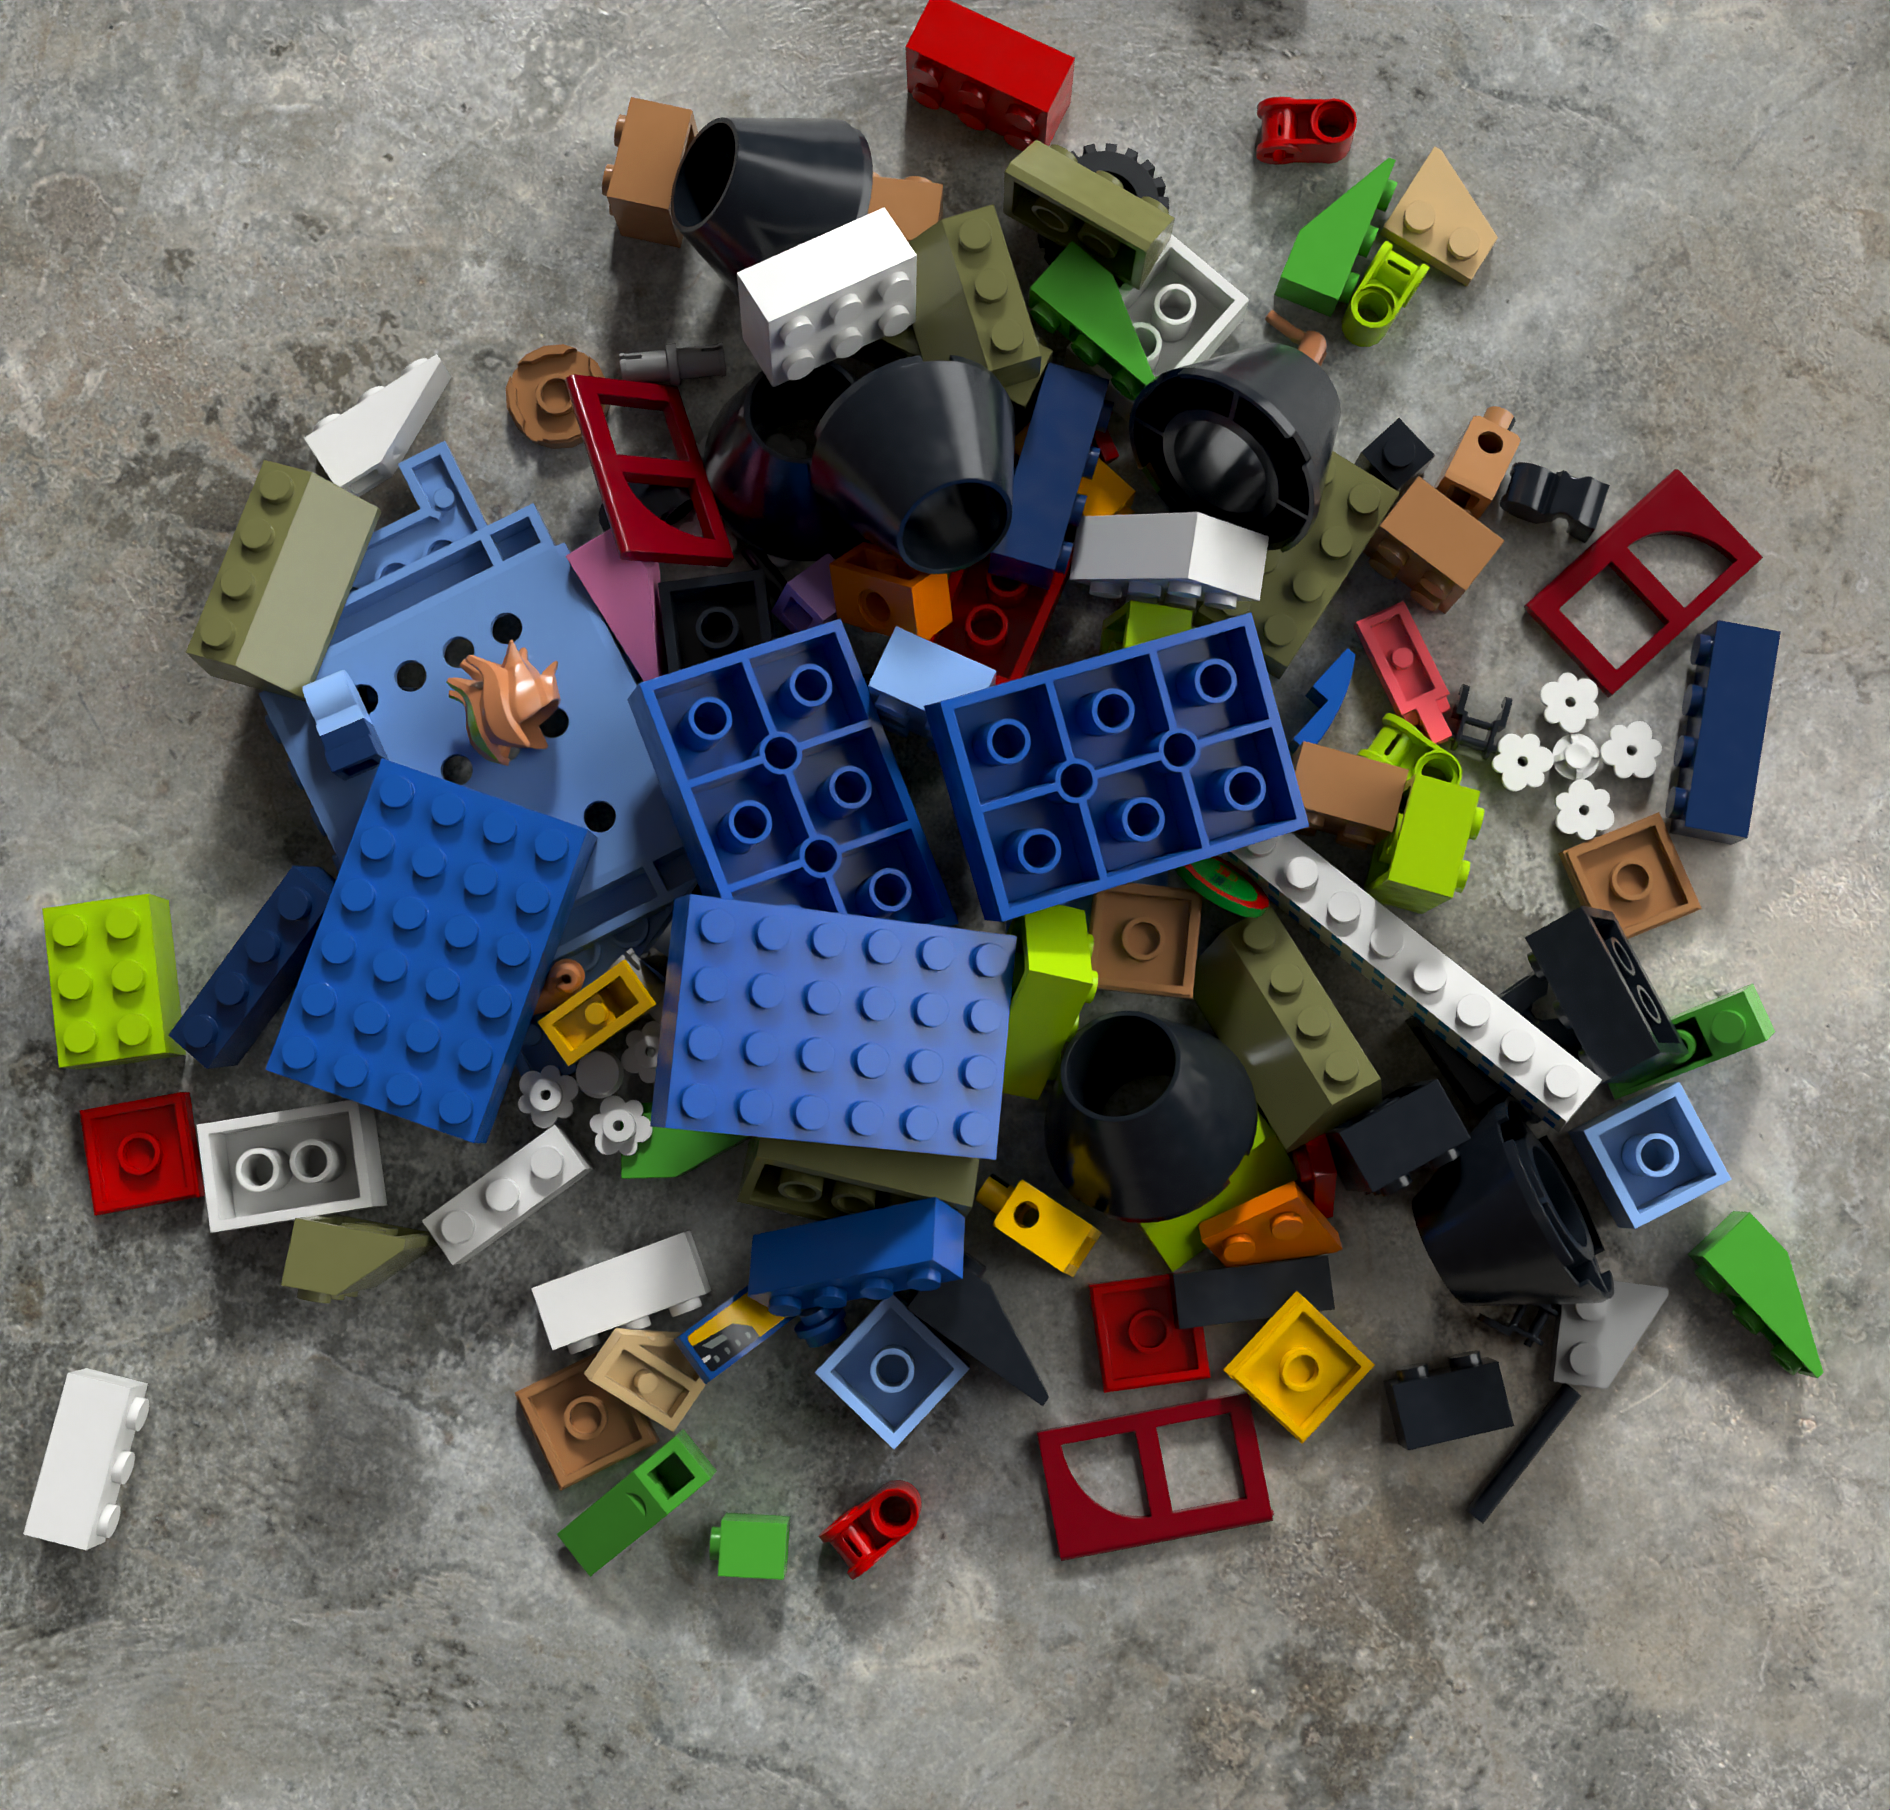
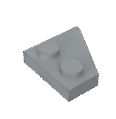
[1549,1280,1668,1389]

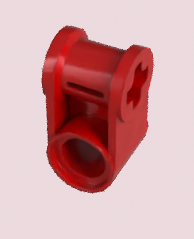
[1256,97,1357,165]
[818,1480,922,1580]

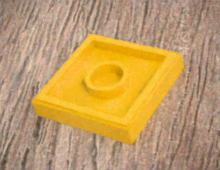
[1223,1291,1375,1444]

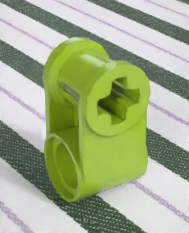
[1341,241,1430,347]
[1357,713,1462,785]

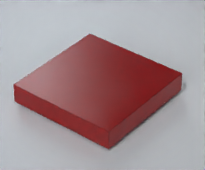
[79,1092,205,1216]
[1088,1270,1211,1393]

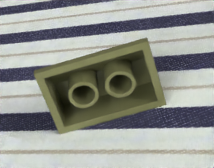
[1003,140,1175,290]
[908,204,1042,387]
[281,1214,438,1303]

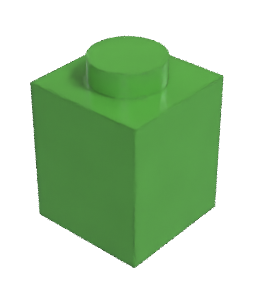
[709,1512,791,1580]

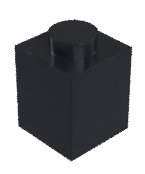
[1355,418,1435,496]

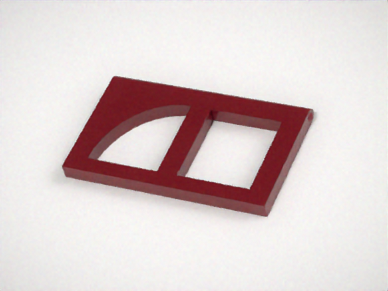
[565,374,734,567]
[1524,469,1763,698]
[1037,1391,1274,1561]

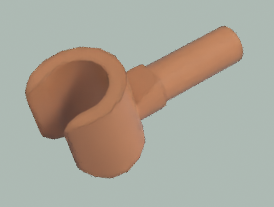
[1265,310,1327,367]

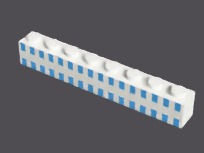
[1223,832,1602,1133]

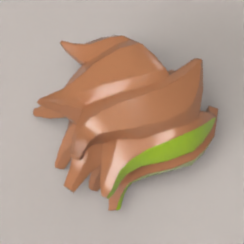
[446,640,561,766]

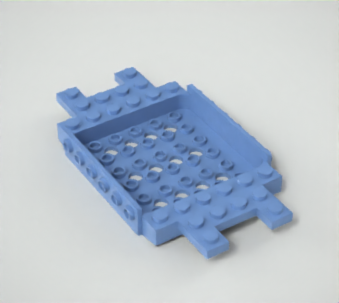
[259,441,696,1077]

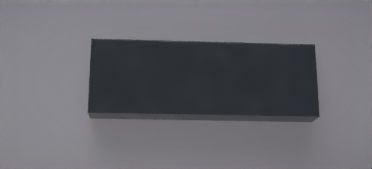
[1168,1255,1335,1329]

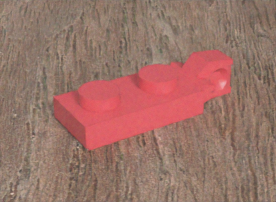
[1353,601,1452,745]

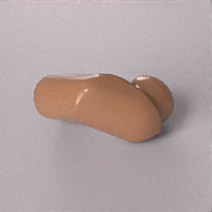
[533,959,585,1016]

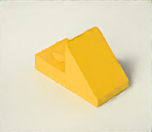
[538,960,656,1067]

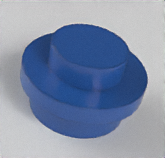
[794,1306,847,1348]

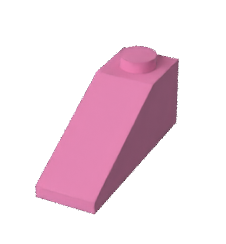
[566,528,669,681]

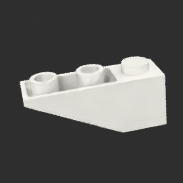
[304,354,451,497]

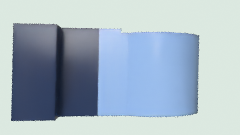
[303,670,389,781]

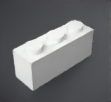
[422,1125,595,1265]
[531,1231,711,1355]
[23,1368,149,1550]

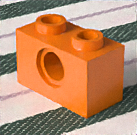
[829,542,953,641]

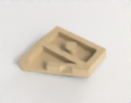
[1380,146,1498,287]
[584,1328,706,1432]

